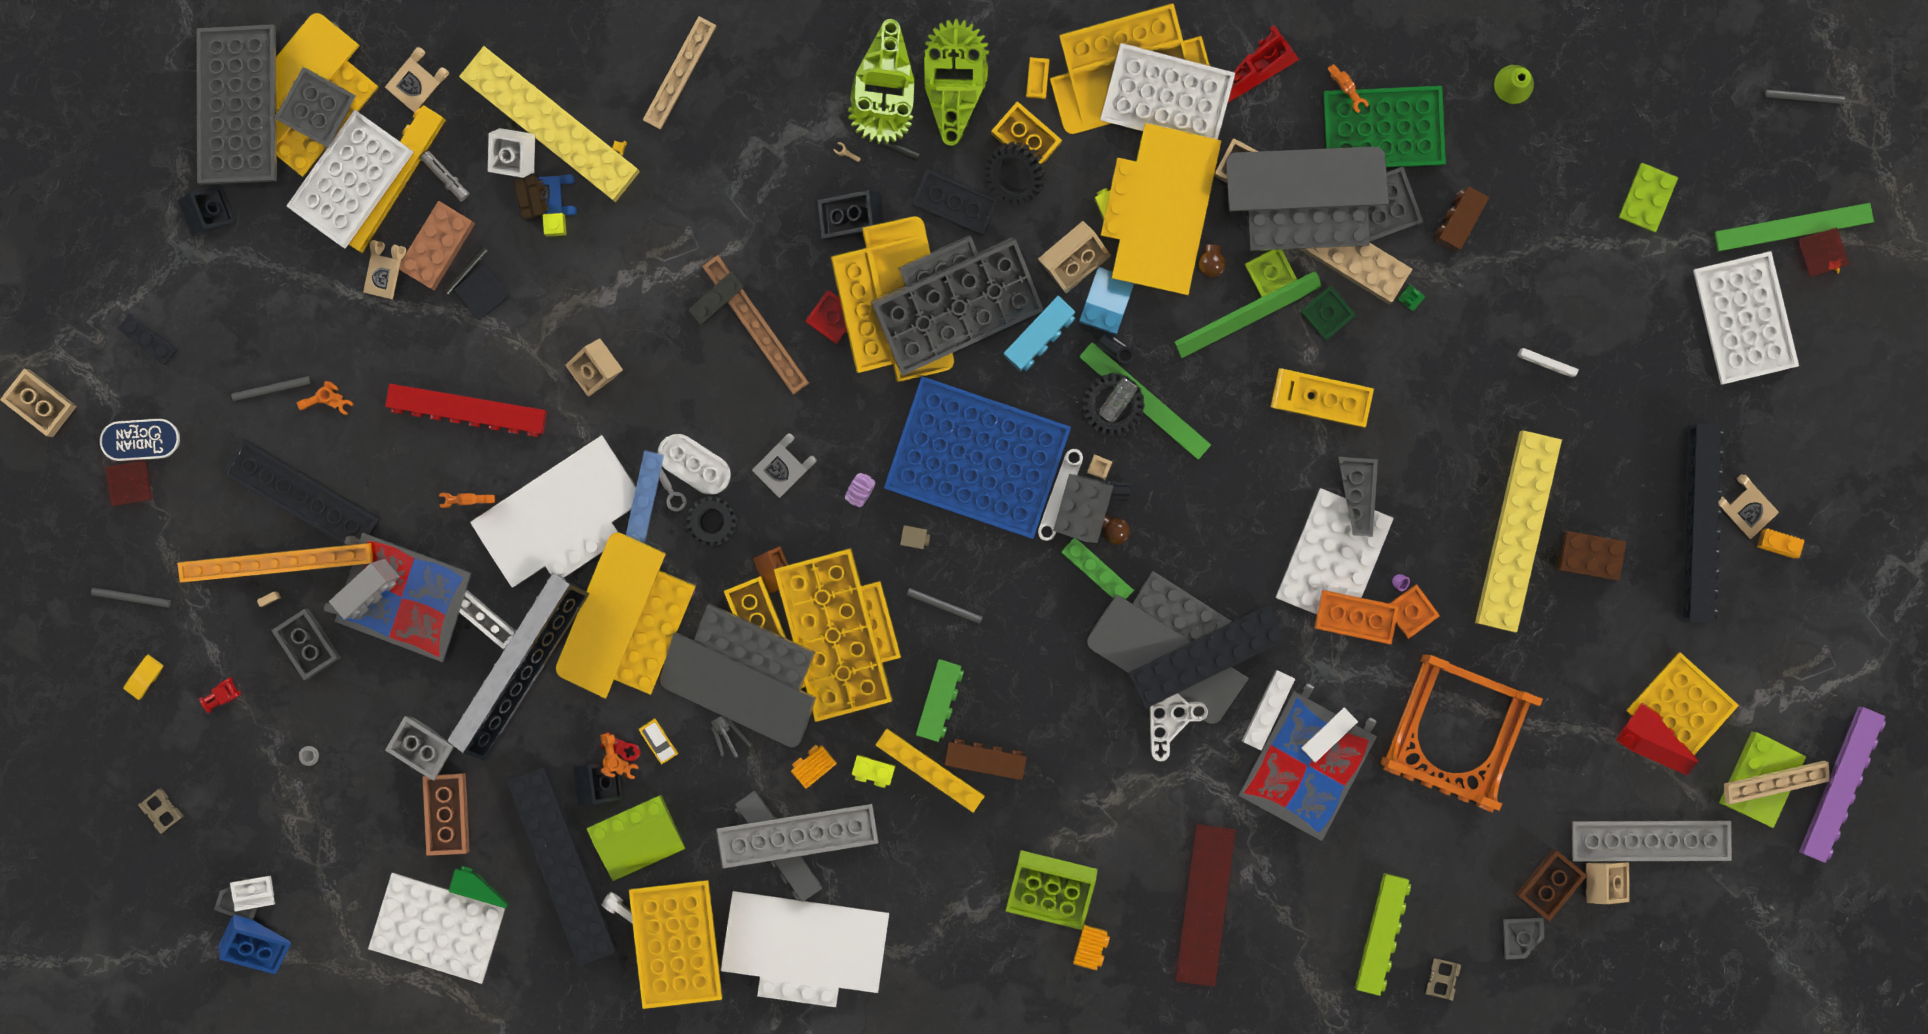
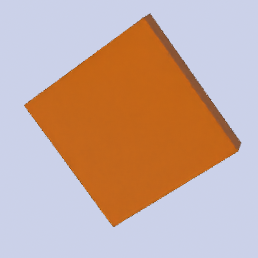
[1389,584,1440,639]

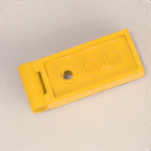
[1271,368,1374,428]

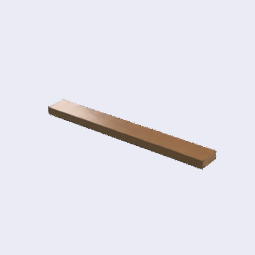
[702,255,809,395]

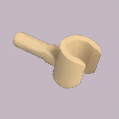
[834,142,861,162]

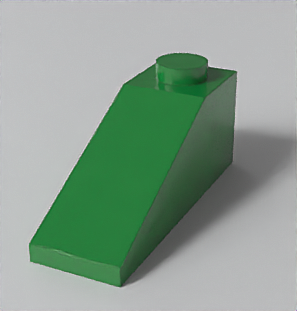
[449,866,509,909]

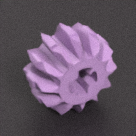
[845,473,875,507]

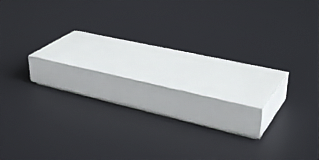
[1518,348,1579,378]
[1301,707,1358,763]

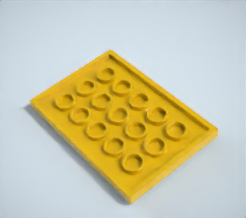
[629,880,722,1009]

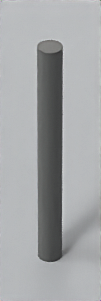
[1765,89,1845,104]
[231,376,311,401]
[91,588,171,608]
[907,588,983,624]

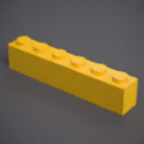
[876,728,985,813]

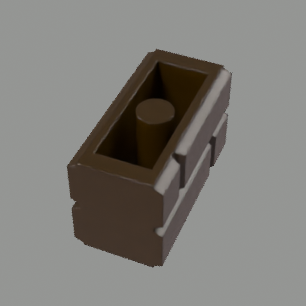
[513,175,550,221]

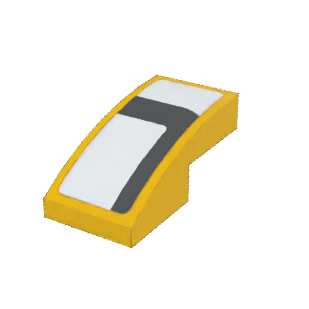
[639,719,678,765]

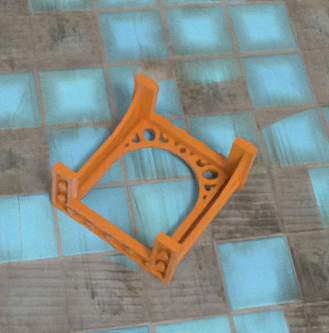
[1380,654,1543,813]

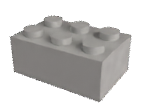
[329,559,400,620]

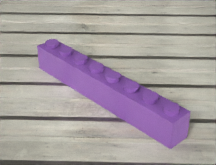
[1799,706,1886,863]

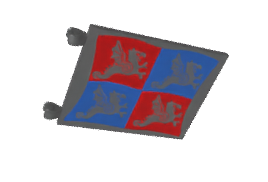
[324,533,472,662]
[1238,683,1377,841]

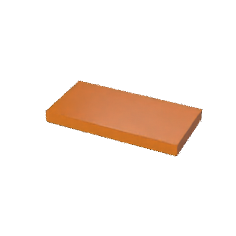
[1314,590,1399,644]

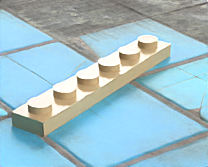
[643,16,717,130]
[1724,761,1830,805]

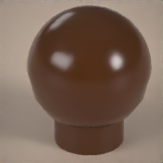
[1198,244,1226,277]
[1101,515,1130,545]

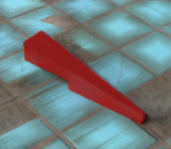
[1227,25,1299,103]

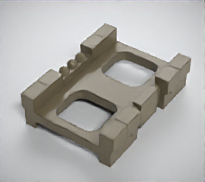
[138,788,184,834]
[1425,958,1461,1001]

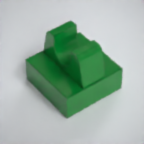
[1397,284,1426,312]

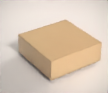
[1087,455,1112,480]
[257,592,281,607]

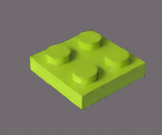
[1245,250,1297,298]

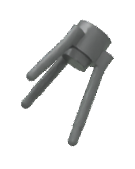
[711,716,751,758]

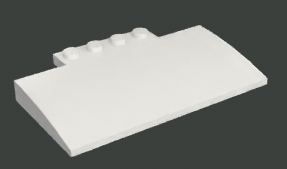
[470,435,636,588]
[721,891,889,1007]

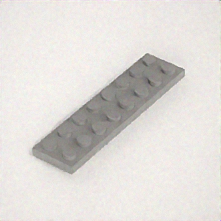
[716,804,878,869]
[1572,821,1732,861]

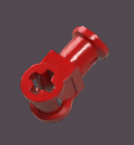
[199,677,242,713]
[600,732,641,761]

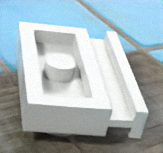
[230,875,275,911]

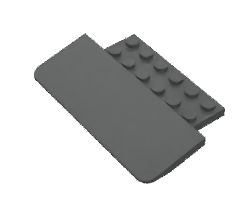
[1226,147,1389,251]
[1087,571,1249,724]
[660,604,816,747]

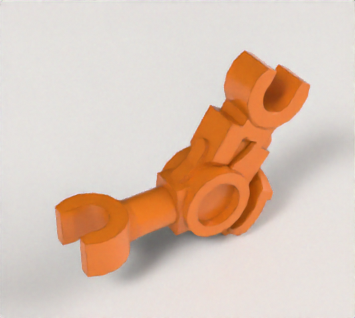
[1327,64,1369,113]
[296,381,354,415]
[439,493,495,508]
[600,733,638,779]

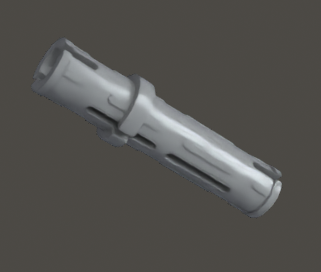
[420,151,470,202]

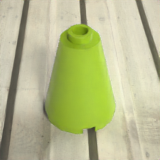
[1494,65,1534,104]

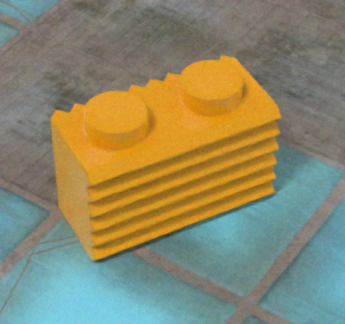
[1757,528,1804,558]
[791,745,837,789]
[1073,924,1110,971]

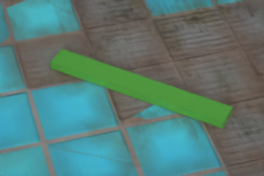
[1714,203,1874,251]
[1175,271,1322,358]
[1079,342,1211,460]

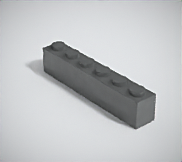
[735,790,823,902]

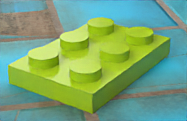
[1618,163,1678,233]

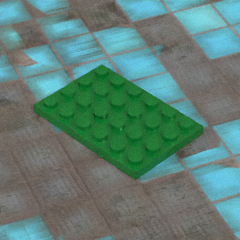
[1323,86,1446,168]

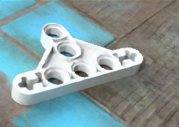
[1150,693,1208,761]

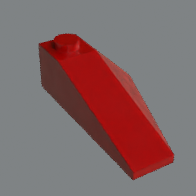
[1616,702,1699,776]

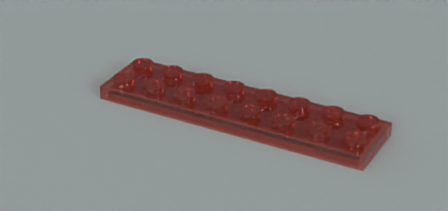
[1175,824,1236,987]

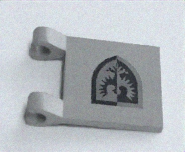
[752,433,817,498]

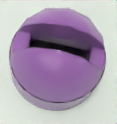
[1392,574,1410,591]

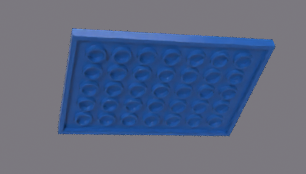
[884,376,1071,539]

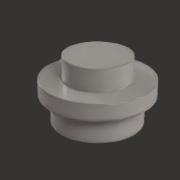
[299,746,319,766]

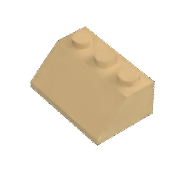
[1038,221,1111,294]

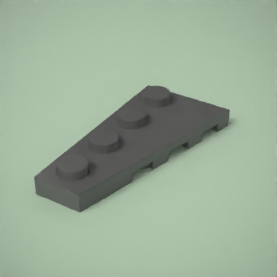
[1338,457,1378,537]

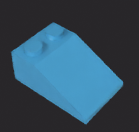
[1079,267,1134,335]

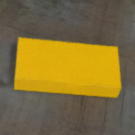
[1026,57,1049,99]

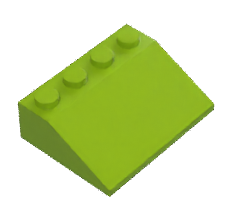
[1719,732,1806,828]
[587,795,685,881]
[1006,850,1098,930]

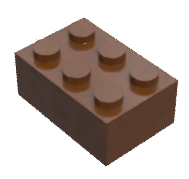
[1434,186,1490,253]
[1557,531,1626,581]
[1515,849,1587,922]

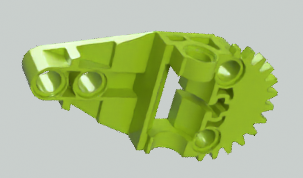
[848,19,914,144]
[924,19,989,146]

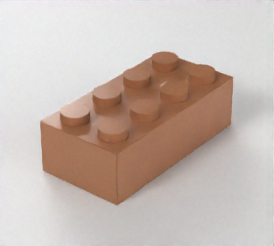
[399,201,475,291]
[423,773,470,856]

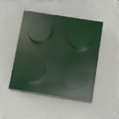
[1300,285,1356,341]

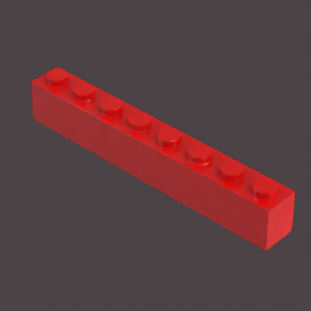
[385,384,547,437]

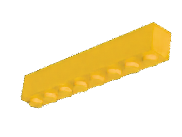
[348,105,446,253]

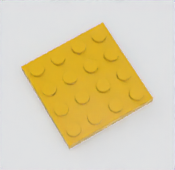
[1626,652,1739,755]

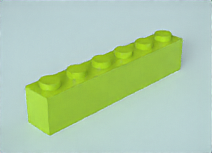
[1355,873,1411,996]

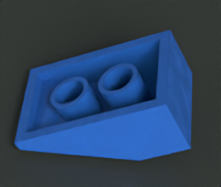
[218,915,291,974]

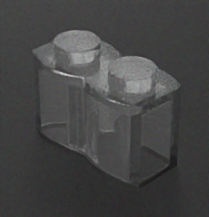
[1099,378,1137,422]

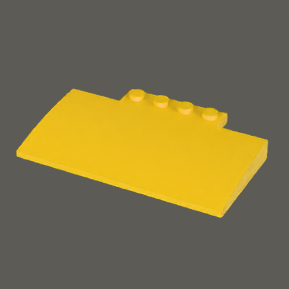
[1101,123,1221,295]
[774,548,901,722]

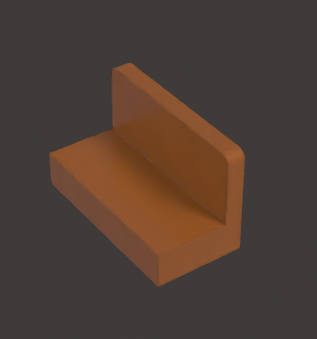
[753,546,788,594]

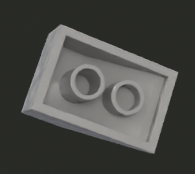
[385,716,454,781]

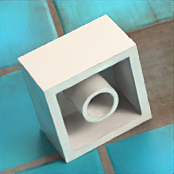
[488,128,535,178]

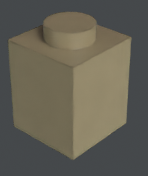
[900,526,930,549]

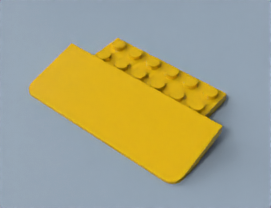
[1050,3,1210,134]
[276,13,379,177]
[831,216,954,382]
[556,532,696,699]

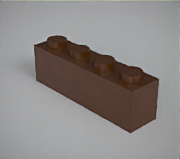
[945,738,1027,780]

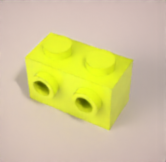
[852,755,895,788]

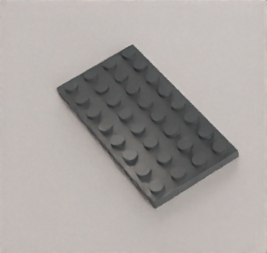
[197,25,277,185]

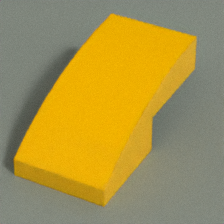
[123,654,164,700]

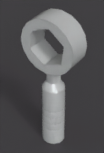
[659,468,687,512]

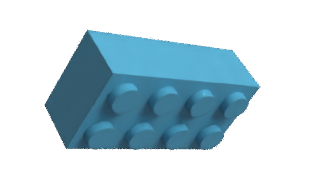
[1003,296,1075,372]

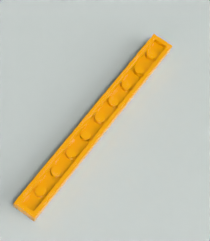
[177,543,373,582]

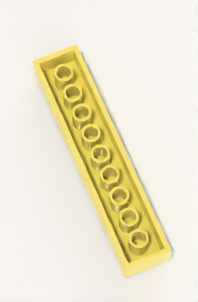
[459,46,640,202]
[1475,431,1562,632]

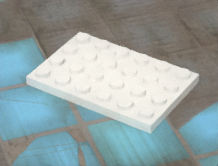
[1100,43,1235,139]
[287,110,413,248]
[1693,251,1799,385]
[1276,488,1394,615]
[368,873,505,984]

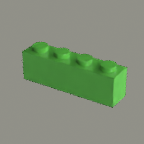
[1061,538,1134,599]
[916,659,964,742]

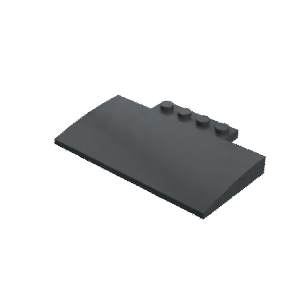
[870,235,1044,376]

